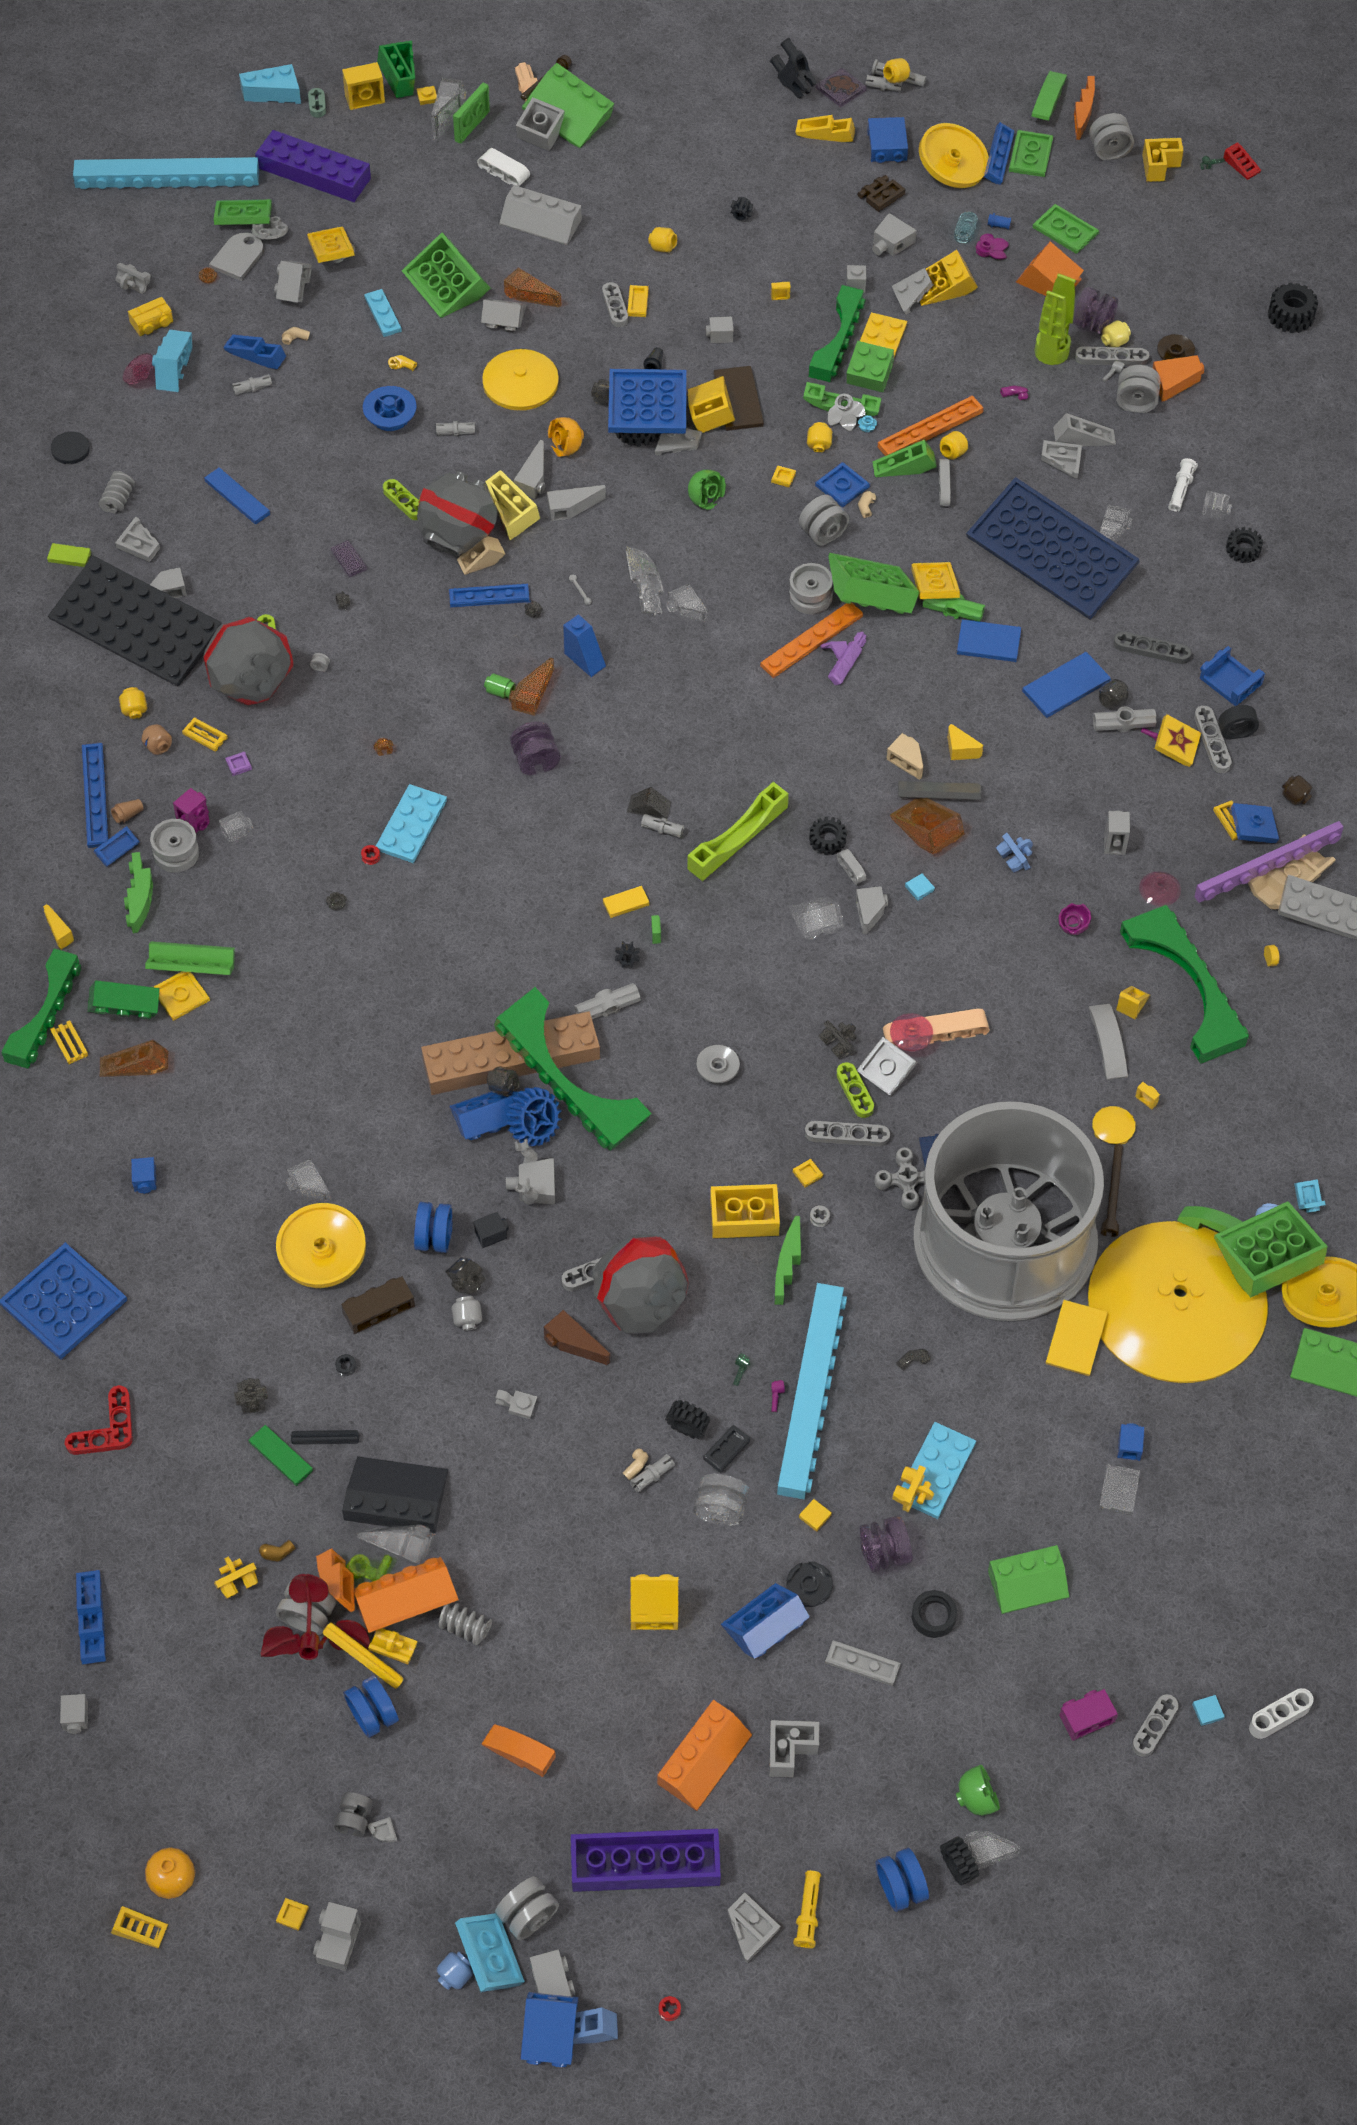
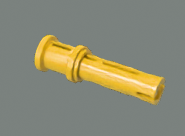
[793,1870,821,1949]

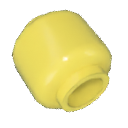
[1101,320,1131,347]

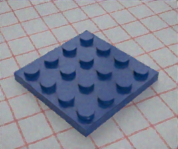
[608,369,686,434]
[0,1242,127,1360]

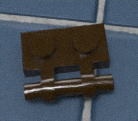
[857,175,906,212]

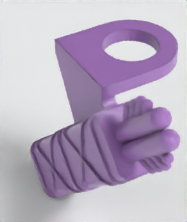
[821,632,866,685]

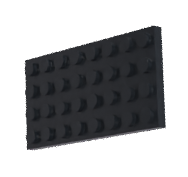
[48,555,222,687]

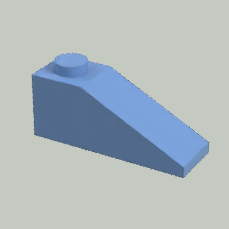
[574,2008,618,2044]

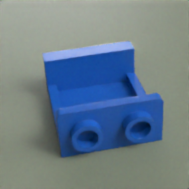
[867,117,908,163]
[1200,646,1265,706]
[521,1992,579,2067]

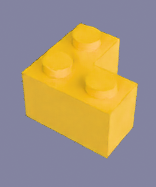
[1142,138,1183,182]

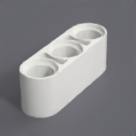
[477,148,530,187]
[1249,1688,1313,1739]

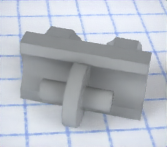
[116,263,151,294]

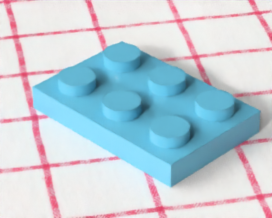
[455,1914,525,1992]

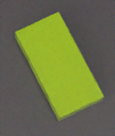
[47,543,91,567]

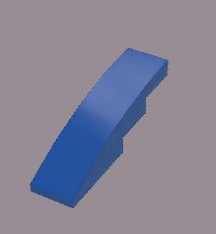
[76,1570,106,1664]

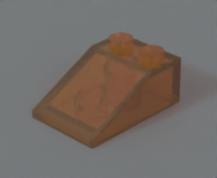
[890,798,965,854]

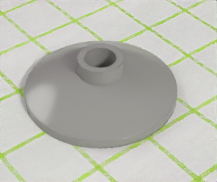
[696,1045,740,1083]

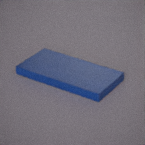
[1022,652,1111,718]

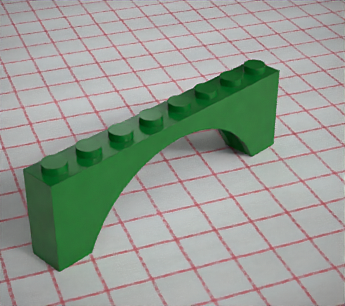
[1120,905,1249,1064]
[494,987,652,1151]

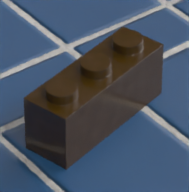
[341,1276,415,1334]

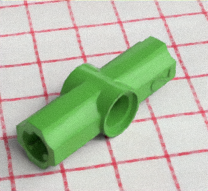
[923,594,985,622]

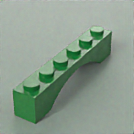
[809,285,866,382]
[1,949,81,1069]

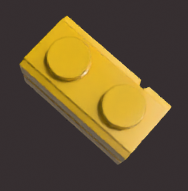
[128,297,173,336]

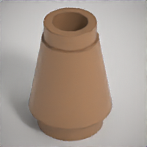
[111,799,144,823]

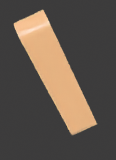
[883,1009,990,1048]

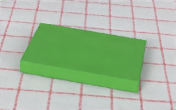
[453,83,490,143]
[1009,130,1053,177]
[214,199,272,225]
[1032,204,1099,254]

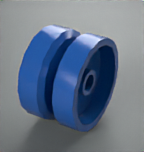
[414,1202,453,1253]
[343,1675,399,1738]
[875,1848,929,1912]

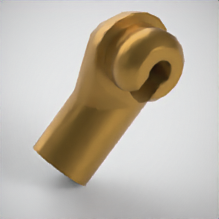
[259,1540,296,1562]

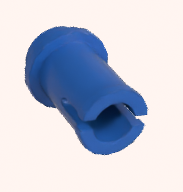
[987,213,1011,229]

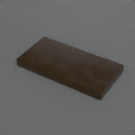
[713,366,764,431]

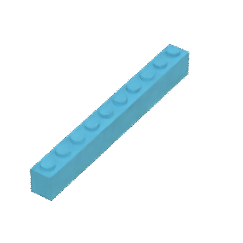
[73,157,259,189]
[777,1283,847,1500]

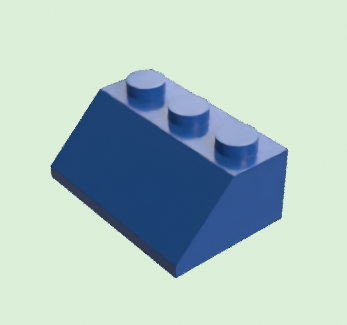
[449,1085,518,1140]
[721,1583,809,1659]

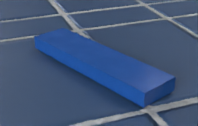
[984,122,1015,185]
[204,468,270,525]
[449,584,530,608]

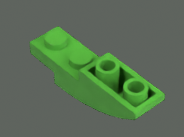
[124,852,153,933]

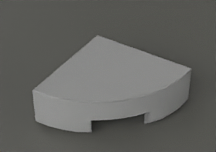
[367,1817,397,1843]

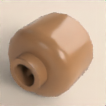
[141,724,172,755]

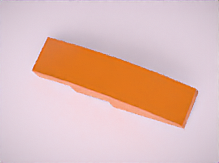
[1074,76,1095,140]

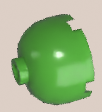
[688,469,726,510]
[956,1765,1000,1816]

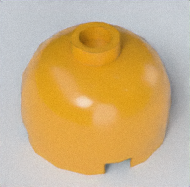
[548,417,584,457]
[145,1847,195,1899]

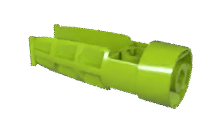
[1034,273,1076,365]

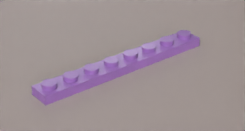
[1194,821,1343,903]

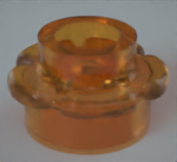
[199,267,217,284]
[373,738,393,756]

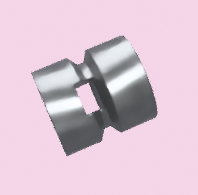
[333,1792,373,1837]

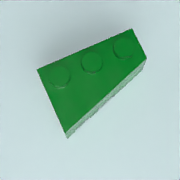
[377,40,415,98]
[87,980,160,1019]

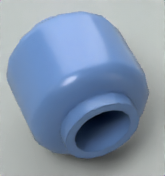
[437,1951,474,1990]

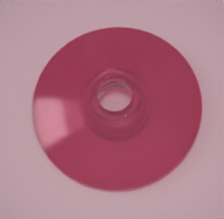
[123,353,153,385]
[1139,872,1181,906]
[890,1013,933,1051]

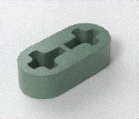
[308,88,326,118]

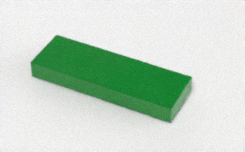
[249,1425,313,1486]

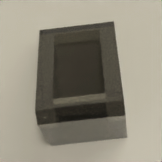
[627,787,671,819]

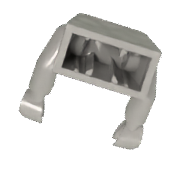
[506,1139,555,1205]

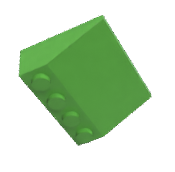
[522,63,614,148]
[402,233,491,318]
[828,553,919,614]
[1214,1201,1328,1298]

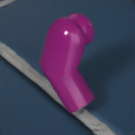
[1000,385,1029,400]

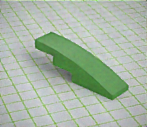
[1031,71,1067,121]
[774,1216,801,1305]

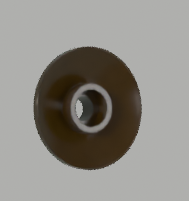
[1157,334,1195,360]

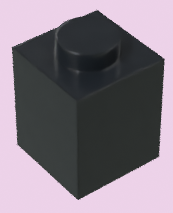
[473,1212,509,1248]

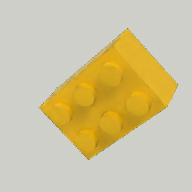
[710,1184,780,1238]

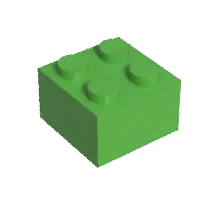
[846,341,894,392]

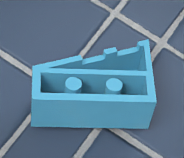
[239,64,301,104]
[152,330,192,392]

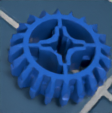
[505,1087,562,1146]

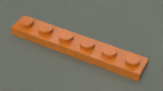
[877,395,983,456]
[760,602,863,678]

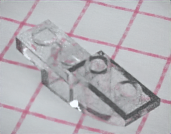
[626,546,664,616]

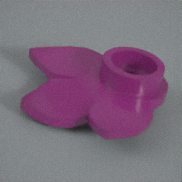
[976,234,1009,259]

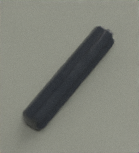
[291,1430,359,1445]

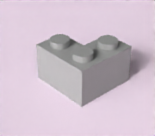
[274,260,312,303]
[769,1720,819,1777]
[313,1902,361,1971]

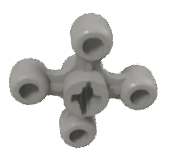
[874,1147,925,1210]

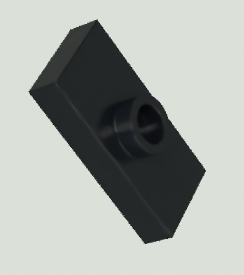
[703,1425,751,1473]

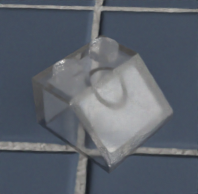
[788,896,844,939]

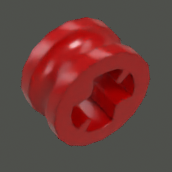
[361,845,380,865]
[658,1996,681,2021]

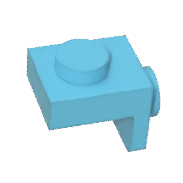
[1294,1179,1326,1213]

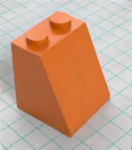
[1016,241,1084,296]

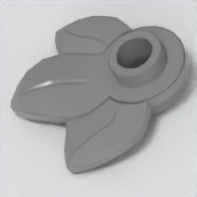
[828,393,865,431]

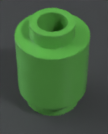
[484,673,516,698]

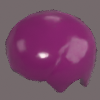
[1058,903,1091,935]

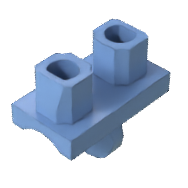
[996,833,1033,873]

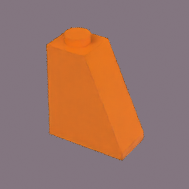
[1152,355,1204,402]

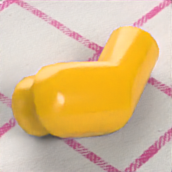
[388,355,417,371]

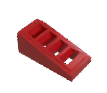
[1223,142,1261,180]

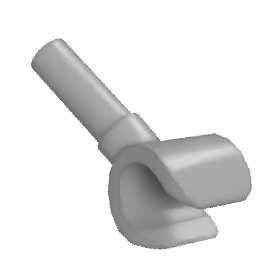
[1102,361,1125,382]

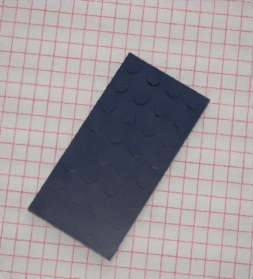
[966,477,1139,619]

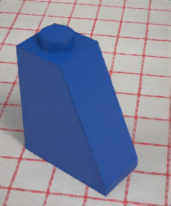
[563,614,606,677]

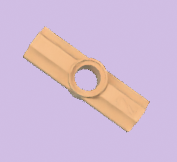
[515,62,538,102]

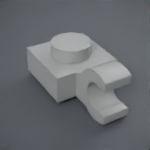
[495,1390,537,1419]

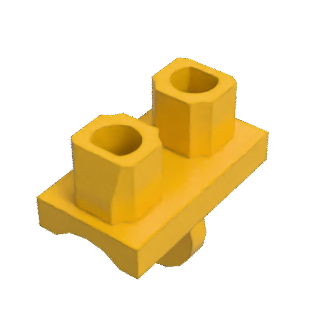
[892,1465,934,1512]
[214,1556,258,1599]
[368,1628,418,1664]

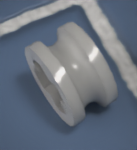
[310,653,330,672]
[810,1205,830,1227]

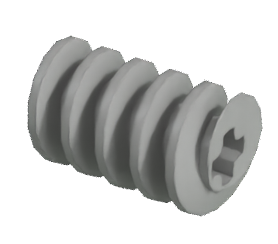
[99,471,135,514]
[439,1603,493,1645]

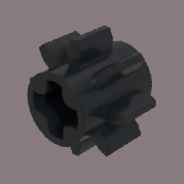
[730,197,753,220]
[615,941,640,968]

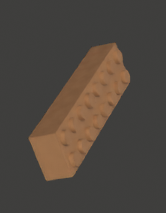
[421,1011,600,1095]

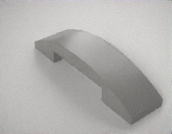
[1089,1004,1128,1080]

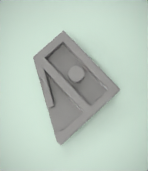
[892,268,933,315]
[655,428,702,455]
[1041,440,1082,478]
[115,517,160,562]
[727,1893,781,1963]

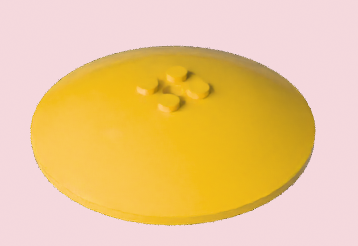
[1088,1221,1268,1383]

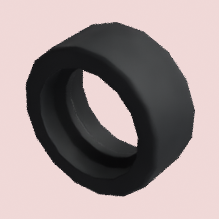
[1218,705,1259,740]
[911,1590,957,1638]

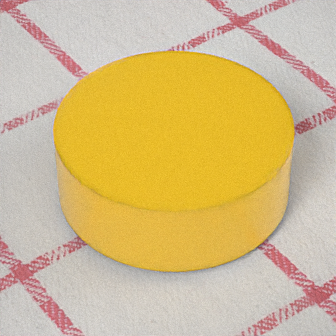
[1264,945,1279,966]

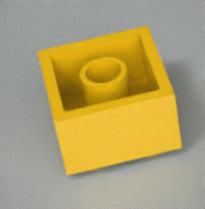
[342,62,385,110]

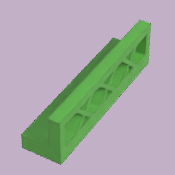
[145,941,235,975]

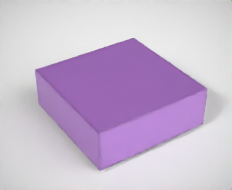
[225,752,252,776]

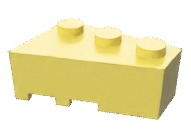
[485,470,540,540]

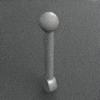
[569,575,592,605]

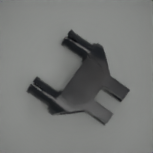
[770,38,817,99]

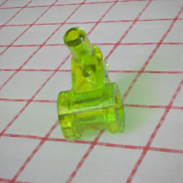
[346,1554,393,1582]

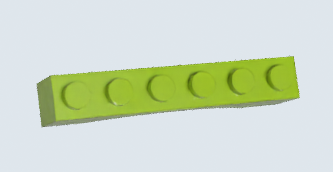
[687,782,789,881]

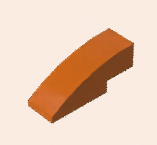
[316,1548,355,1612]
[482,1724,556,1777]

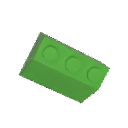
[1290,1328,1357,1397]
[988,1545,1069,1614]

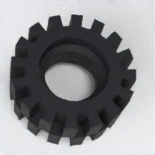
[1226,527,1263,563]
[809,817,847,855]
[665,1400,710,1439]
[940,1836,980,1886]

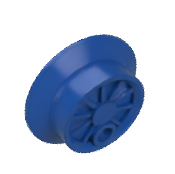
[363,386,417,431]

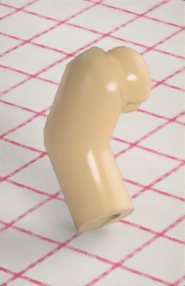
[282,327,310,345]
[858,491,876,518]
[623,1449,648,1480]

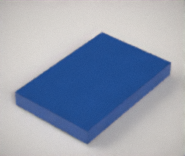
[957,619,1021,662]

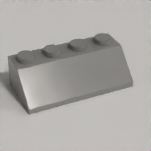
[499,185,582,245]

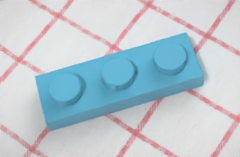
[364,289,402,337]

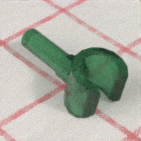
[1200,156,1225,170]
[733,1353,750,1386]

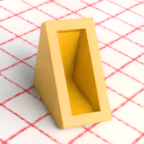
[947,724,983,760]
[1116,986,1150,1019]

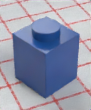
[131,1157,157,1194]
[1117,1423,1144,1461]

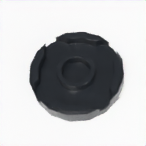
[51,431,90,464]
[786,1561,833,1607]

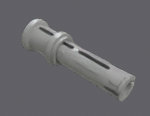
[871,59,926,87]

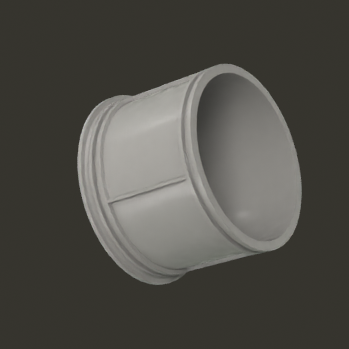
[914,1102,1104,1321]

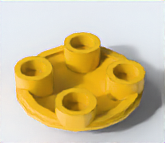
[1092,1106,1135,1144]

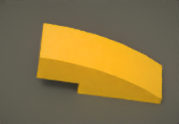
[795,115,855,142]

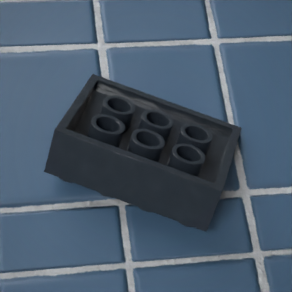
[342,1456,448,1533]

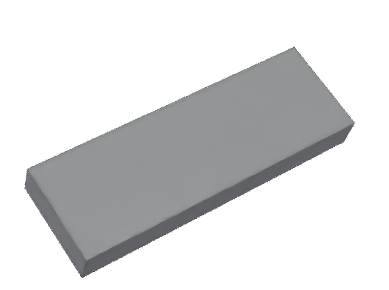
[825,1640,900,1686]

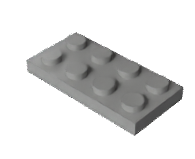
[1278,875,1357,939]

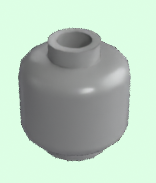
[451,1296,483,1331]

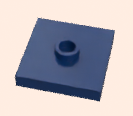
[1231,803,1279,843]

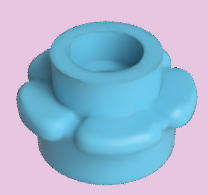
[858,416,877,432]

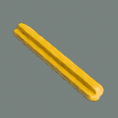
[323,1623,403,1689]

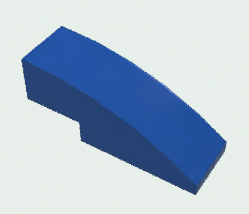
[223,334,286,369]

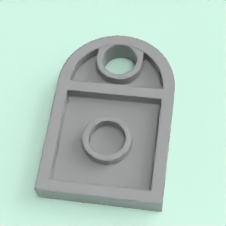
[209,233,263,281]

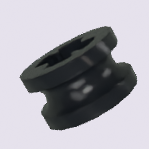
[335,1354,356,1376]

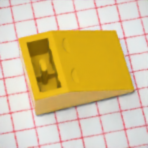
[919,250,978,306]
[688,376,735,433]
[631,1574,678,1630]

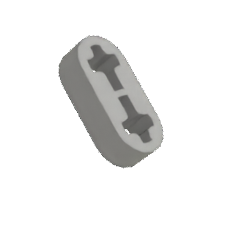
[837,849,866,885]

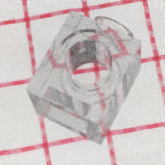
[1201,491,1232,521]

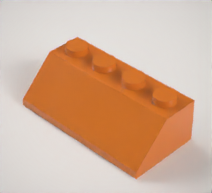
[354,1557,458,1633]
[657,1700,752,1811]

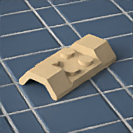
[1248,834,1336,909]

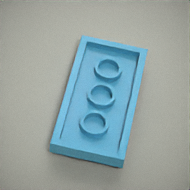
[376,784,447,863]
[901,1422,976,1519]

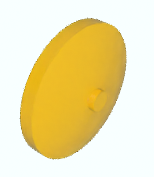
[919,123,989,188]
[482,349,559,410]
[276,1203,366,1288]
[1282,1257,1357,1327]

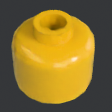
[883,58,910,84]
[648,227,677,252]
[807,422,833,453]
[940,431,968,459]
[119,687,147,719]

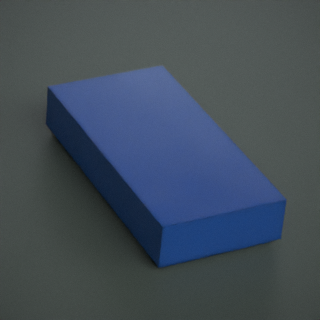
[93,826,140,867]

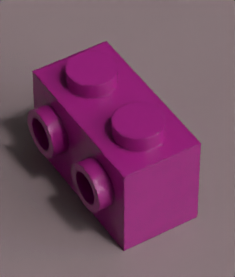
[173,788,210,833]
[1059,1689,1118,1741]

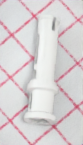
[1168,458,1197,512]

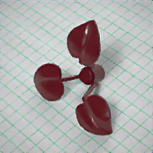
[261,1574,370,1660]

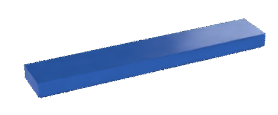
[82,743,108,848]

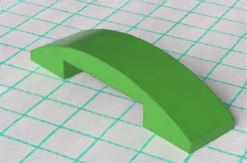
[803,382,881,417]
[1177,1206,1242,1232]

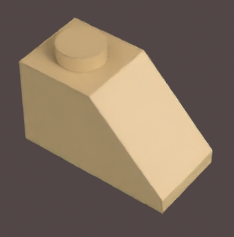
[457,536,505,575]
[887,733,923,780]

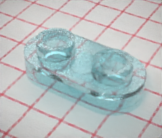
[954,212,978,243]

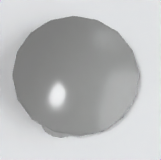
[251,216,288,239]

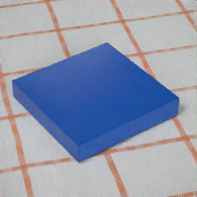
[815,462,870,507]

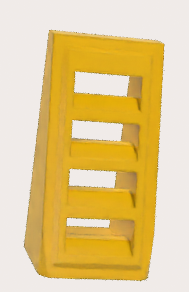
[43,904,74,950]
[111,1906,168,1948]

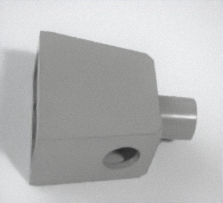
[872,213,917,256]

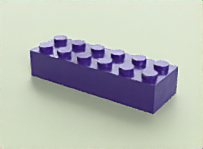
[255,130,371,202]
[571,1829,721,1892]

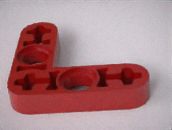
[65,1385,133,1455]

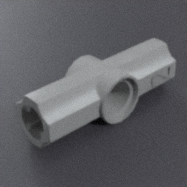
[1093,706,1156,732]
[574,983,640,1019]

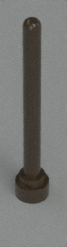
[521,55,572,100]
[1101,1143,1123,1237]

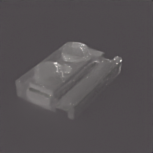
[1099,1464,1140,1516]

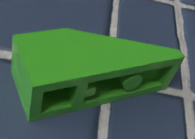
[872,439,937,477]

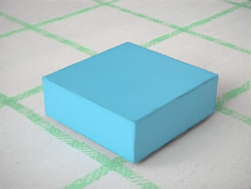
[905,874,935,901]
[1192,1695,1224,1726]

